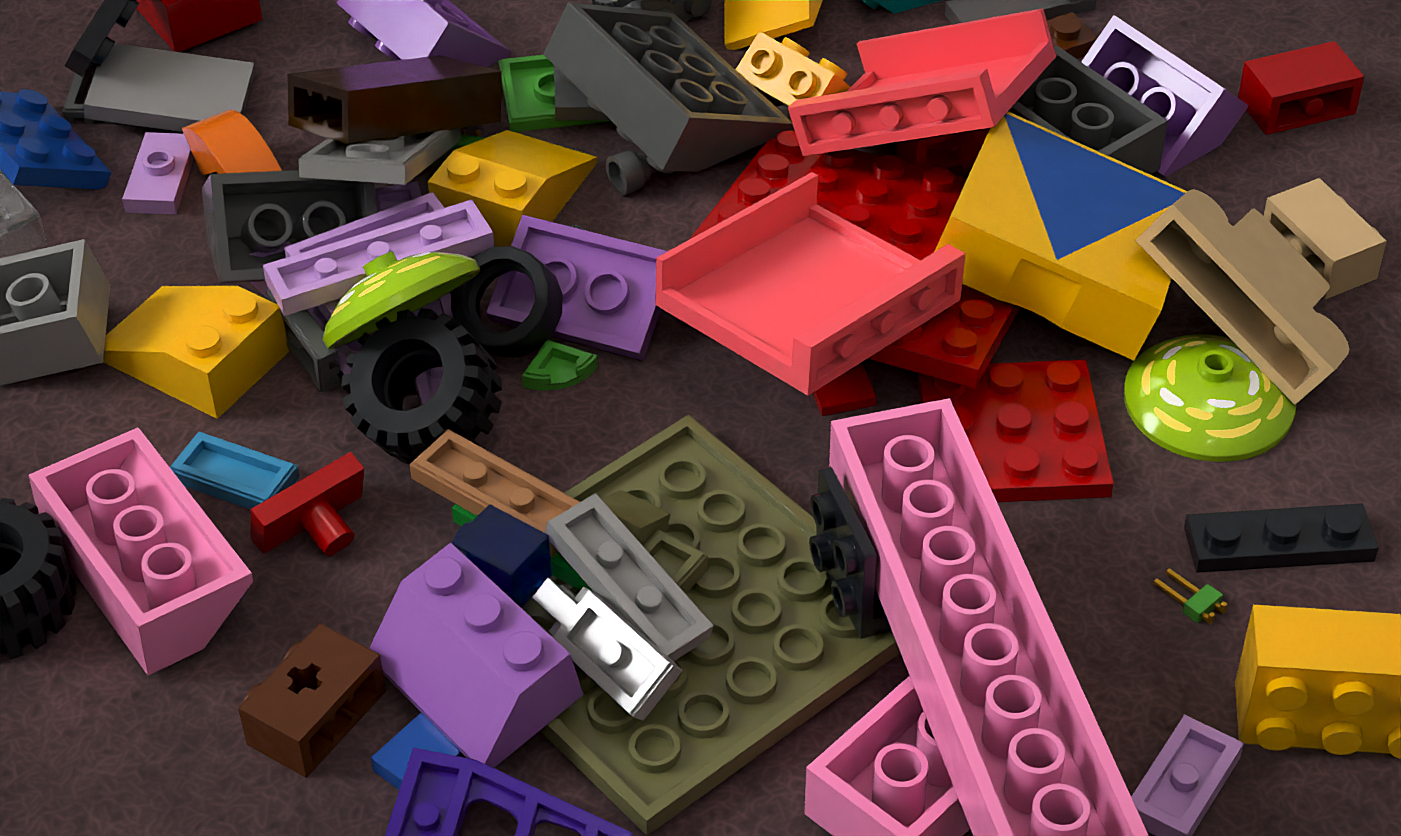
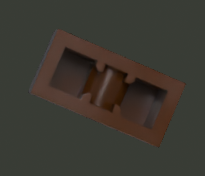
[238,623,386,778]

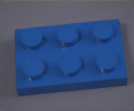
[0,89,111,189]

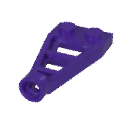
[385,747,634,836]

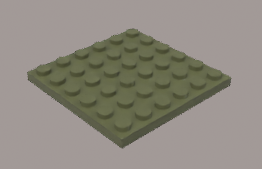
[465,414,901,836]

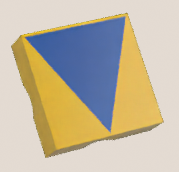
[934,112,1187,361]

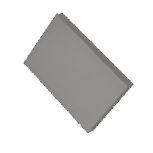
[84,43,254,132]

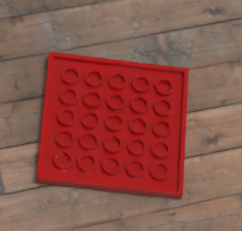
[655,130,1021,388]

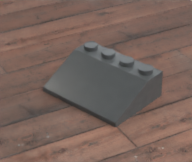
[543,2,793,174]

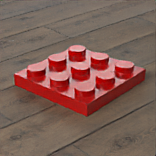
[917,359,1114,502]

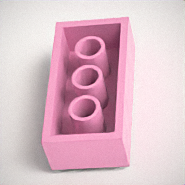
[805,676,970,836]

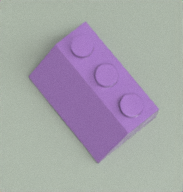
[336,0,512,67]
[1081,15,1249,177]
[369,543,583,768]

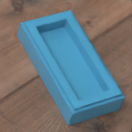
[170,432,300,510]

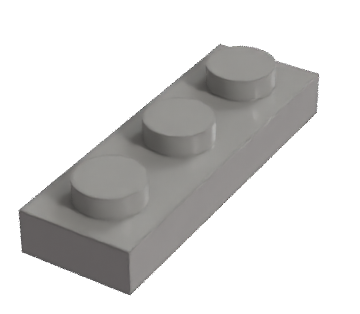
[544,493,714,662]

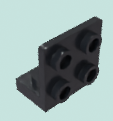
[809,466,891,639]

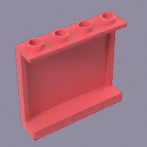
[788,8,1056,156]
[655,172,966,396]

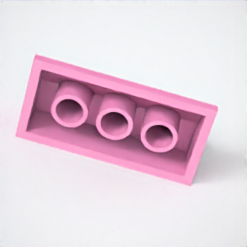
[29,427,253,676]

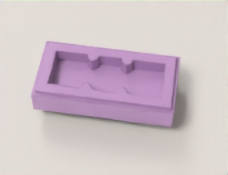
[122,132,194,214]

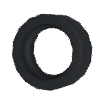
[451,246,563,357]

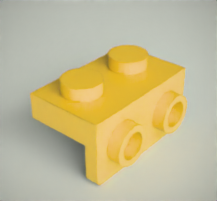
[735,31,850,107]

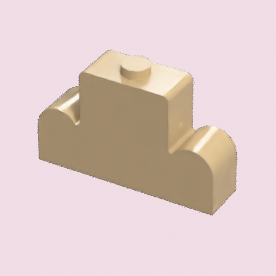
[1135,189,1349,405]

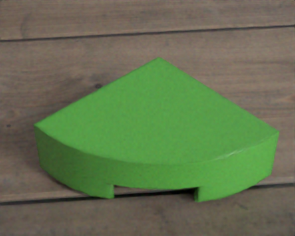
[522,340,598,391]

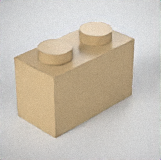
[1264,178,1387,299]

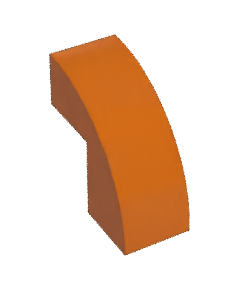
[182,109,282,175]

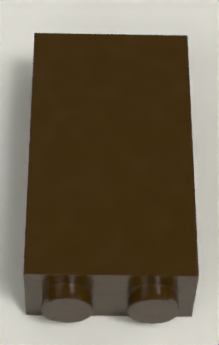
[287,55,503,144]

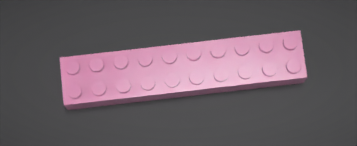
[829,398,1149,836]

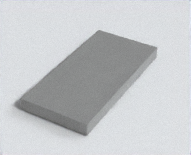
[299,128,461,185]

